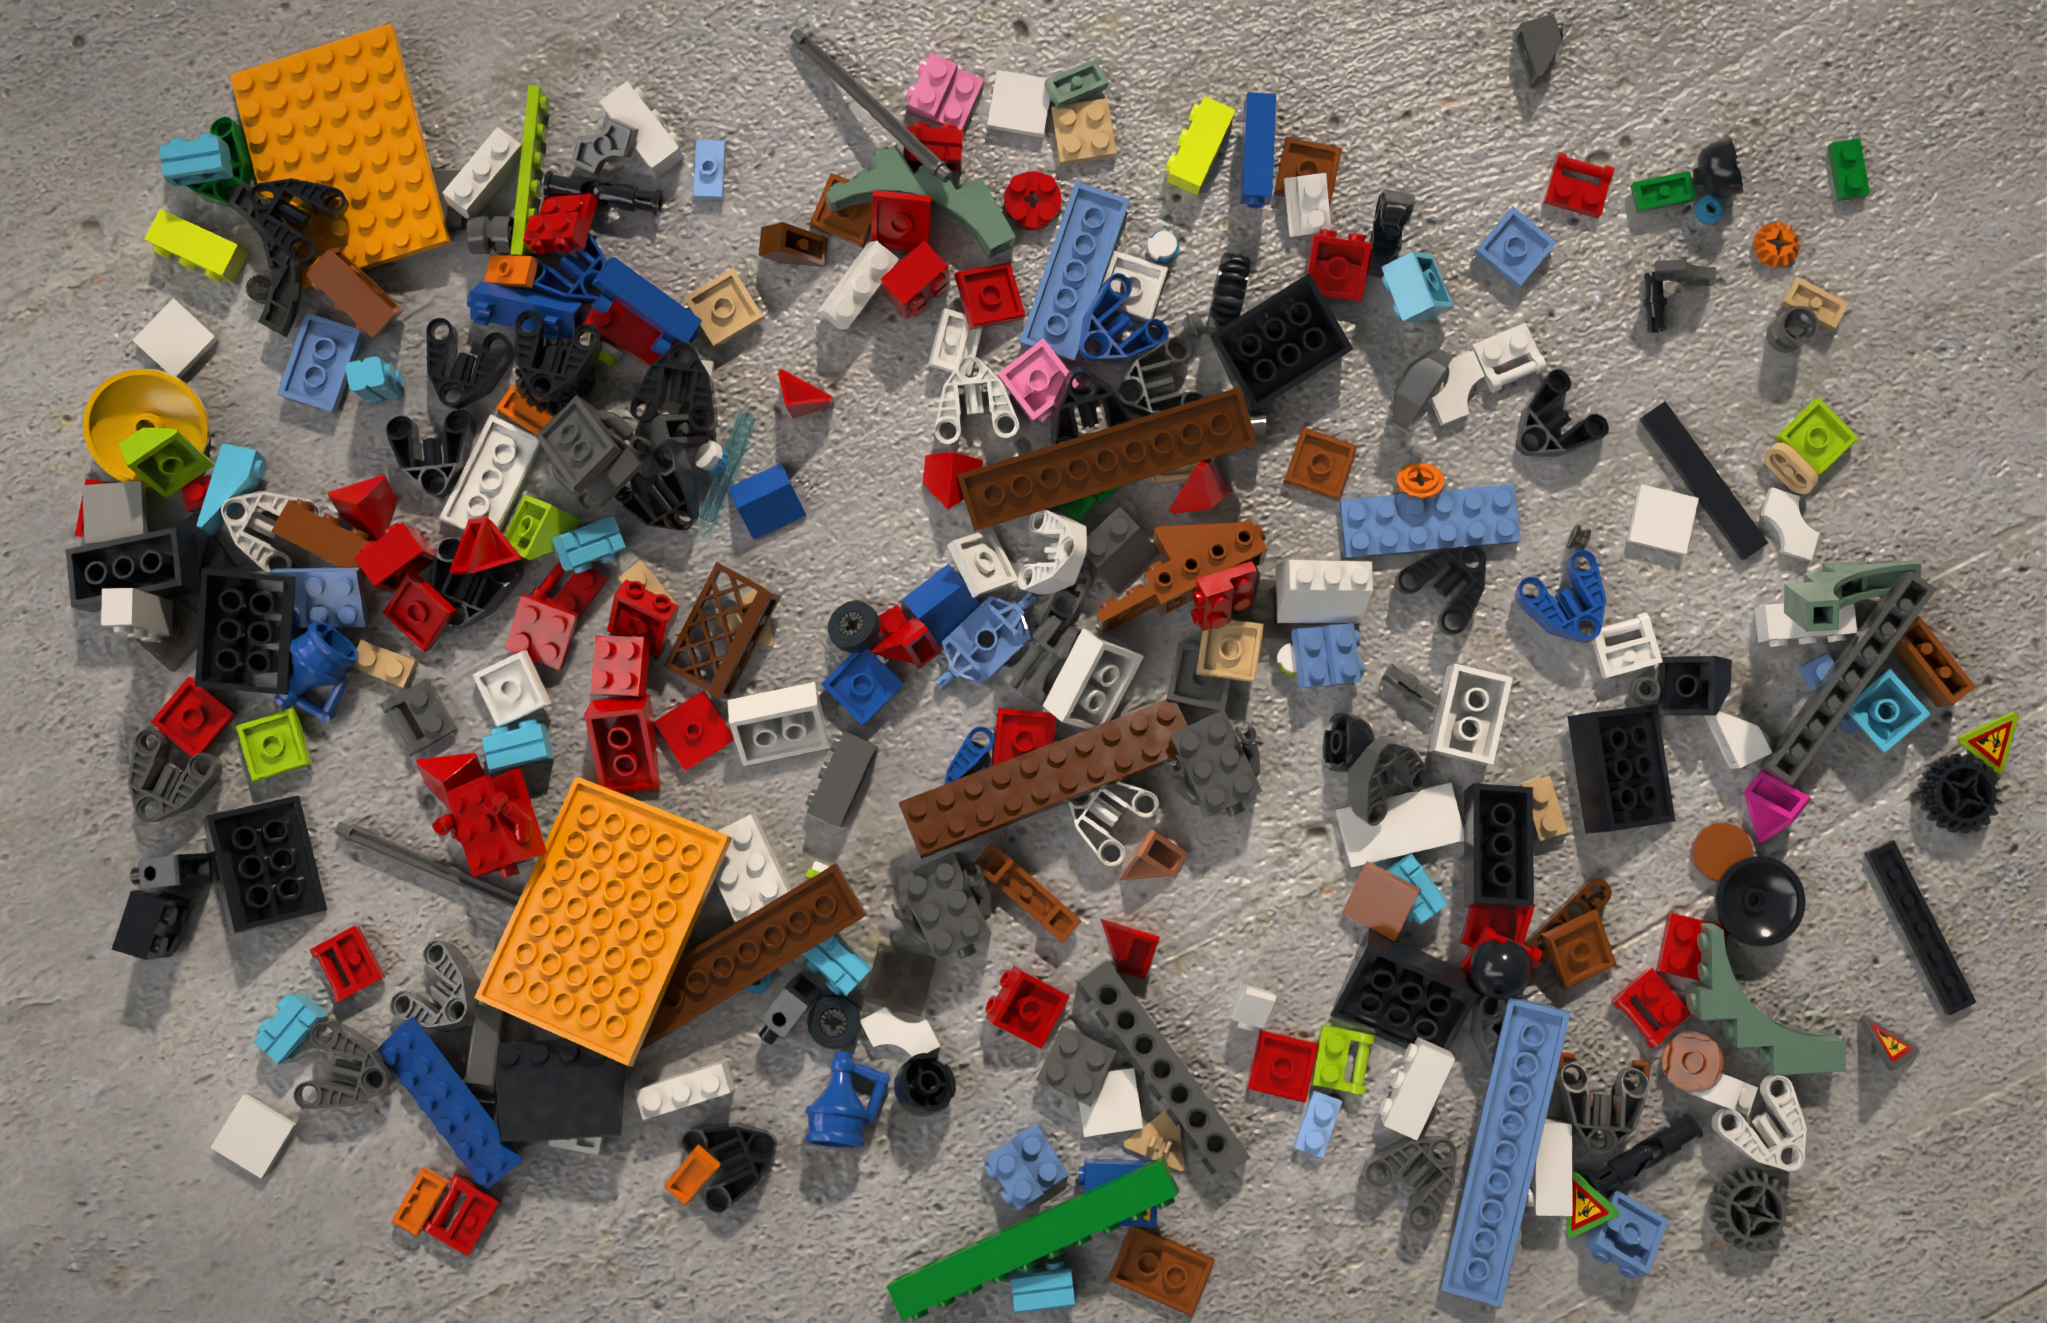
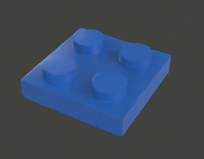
[821,648,904,726]

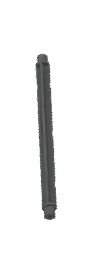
[790,29,953,183]
[335,822,521,908]

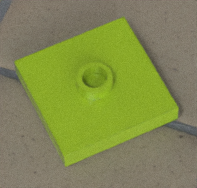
[1773,397,1859,477]
[236,708,313,783]

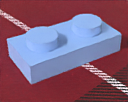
[1293,1089,1342,1158]

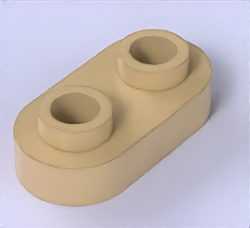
[1764,443,1818,494]

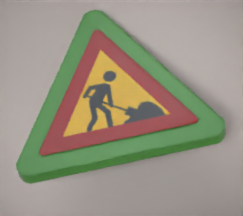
[1567,1171,1620,1238]

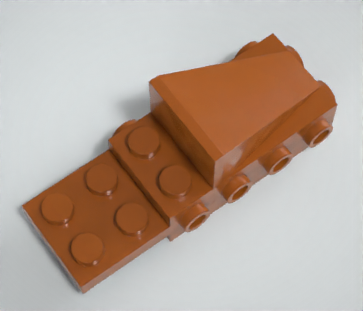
[1097,519,1267,634]

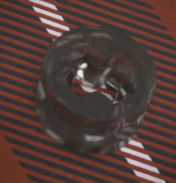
[246,275,271,304]
[1566,524,1591,551]

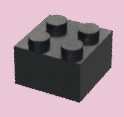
[111,889,191,960]

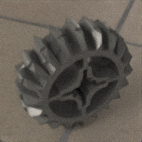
[1708,1167,1794,1252]

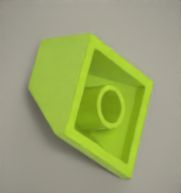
[118,427,214,499]
[504,495,580,560]

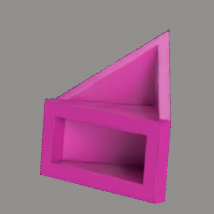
[1743,771,1812,845]

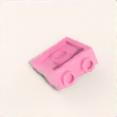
[905,53,984,130]
[997,338,1079,423]

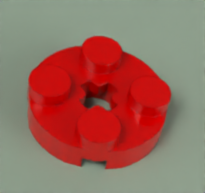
[1004,171,1062,231]

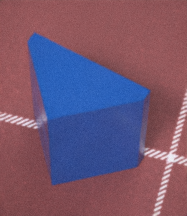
[729,463,806,540]
[902,564,980,645]

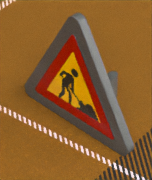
[1859,1015,1920,1071]

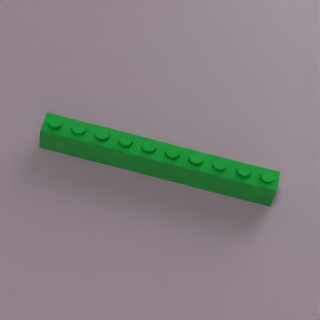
[886,1156,1179,1321]

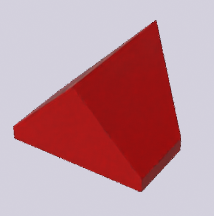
[778,369,834,419]
[923,452,983,510]
[1169,459,1233,514]
[328,474,397,542]
[449,518,523,575]
[869,616,942,669]
[416,753,484,813]
[1100,919,1160,979]

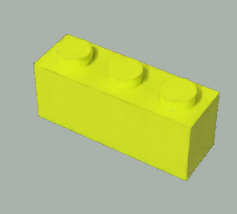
[1165,96,1236,196]
[144,209,249,283]

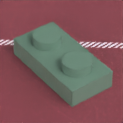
[1044,59,1109,109]

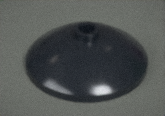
[1714,856,1806,947]

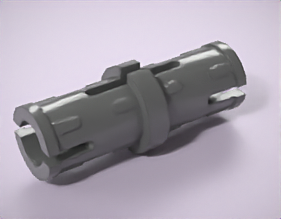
[1381,663,1441,712]

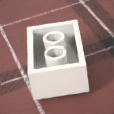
[1428,664,1513,766]
[715,814,791,922]

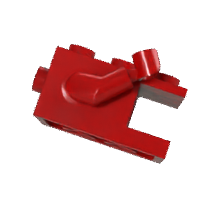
[432,768,547,879]

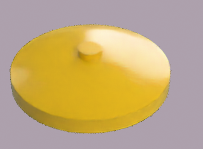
[82,369,210,487]

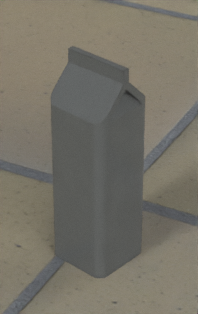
[464,1002,509,1103]

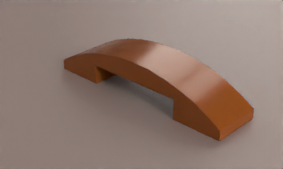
[972,842,1082,943]

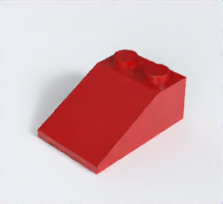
[584,300,680,366]
[584,694,660,793]

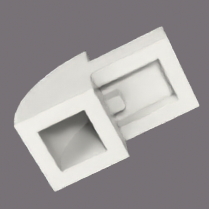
[1688,1074,1758,1116]

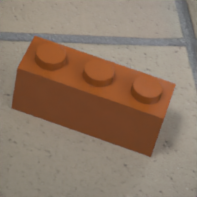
[305,247,404,338]
[271,498,370,568]
[1892,616,1976,707]

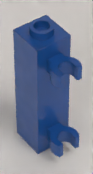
[1240,92,1276,209]
[592,257,702,355]
[467,281,583,340]

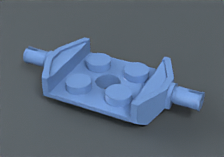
[935,592,1038,690]

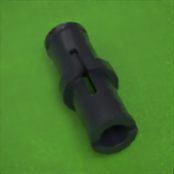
[1643,272,1667,333]

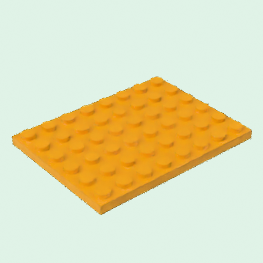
[230,23,451,290]
[474,776,732,1067]

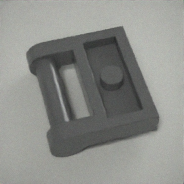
[380,679,458,756]

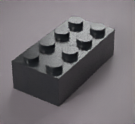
[65,527,201,612]
[1464,783,1534,912]

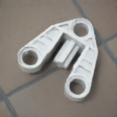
[935,356,1019,444]
[221,491,320,572]
[1017,509,1087,595]
[1068,782,1159,867]
[1711,1074,1807,1171]

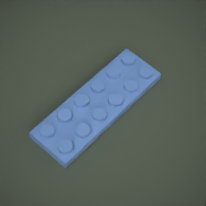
[1020,181,1130,363]
[1339,484,1521,559]

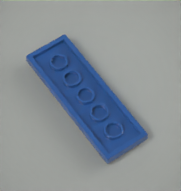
[377,1017,523,1192]

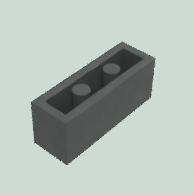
[805,731,878,827]

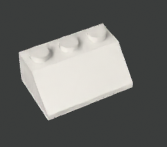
[1276,560,1373,624]
[1043,628,1144,730]
[728,682,830,766]

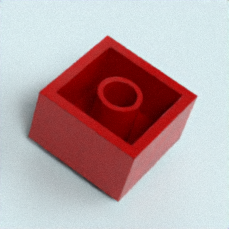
[880,241,950,320]
[354,522,436,593]

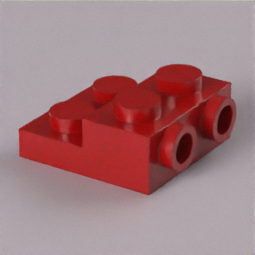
[523,194,598,254]
[1307,229,1372,302]
[1191,561,1257,632]
[607,579,678,658]
[985,965,1070,1049]

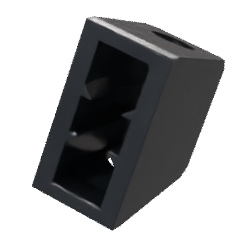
[130,853,213,890]
[759,973,822,1045]

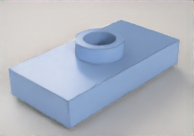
[693,140,726,200]

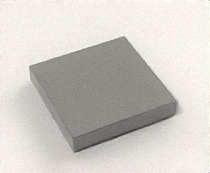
[82,481,148,545]

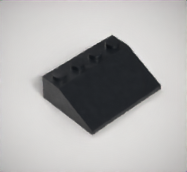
[1209,273,1354,412]
[195,565,296,695]
[1567,705,1676,834]
[202,795,327,936]
[1330,928,1480,1050]
[495,1039,626,1143]

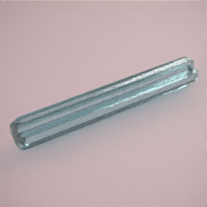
[699,412,754,523]

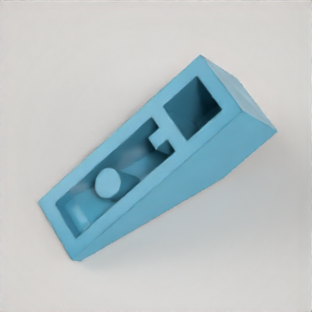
[196,443,267,536]

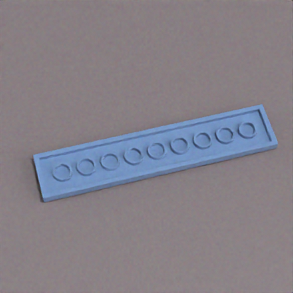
[1441,997,1571,1308]

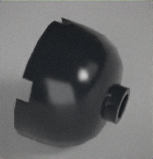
[1692,137,1743,198]
[1322,713,1376,772]
[1470,939,1532,1000]
[894,1053,956,1117]

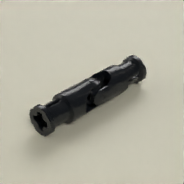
[543,171,663,216]
[1585,1113,1703,1197]

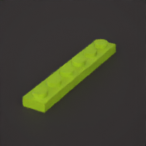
[511,85,550,256]

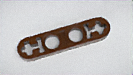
[1524,879,1612,968]

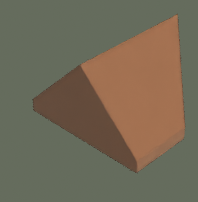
[1119,829,1189,880]

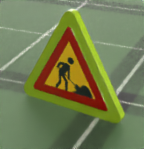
[1957,712,2019,774]

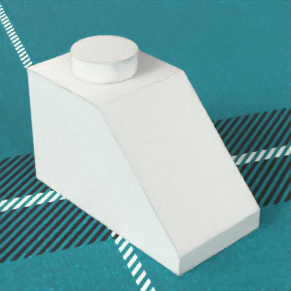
[1704,711,1772,769]
[1231,983,1277,1032]

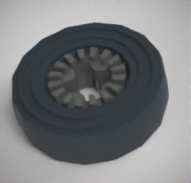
[828,600,880,653]
[807,995,861,1049]

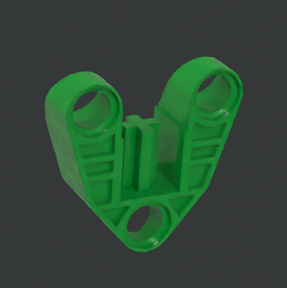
[161,116,253,207]

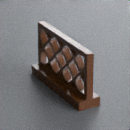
[664,562,782,699]

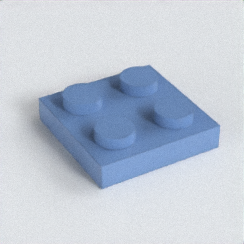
[1474,206,1557,289]

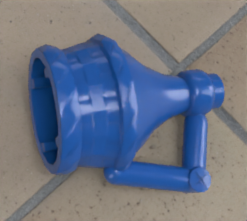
[275,621,359,723]
[805,1052,890,1148]

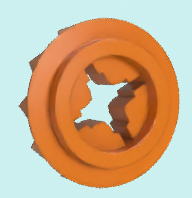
[1753,221,1801,268]
[1396,462,1444,501]

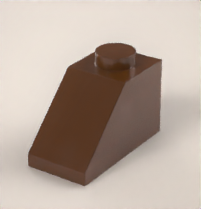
[758,222,828,267]

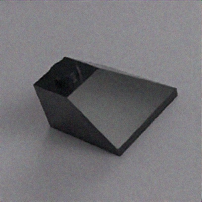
[1658,656,1732,716]

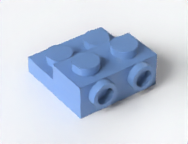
[1291,623,1365,689]
[984,1122,1069,1210]
[1585,1190,1669,1279]

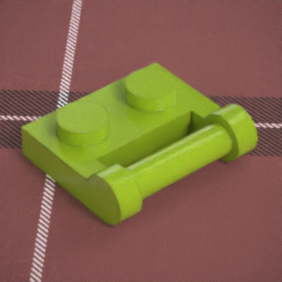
[1311,1024,1375,1095]

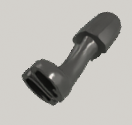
[998,615,1078,705]

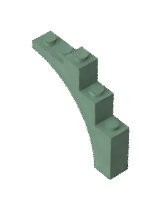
[826,144,1016,259]
[1784,561,1922,632]
[1686,923,1846,1075]

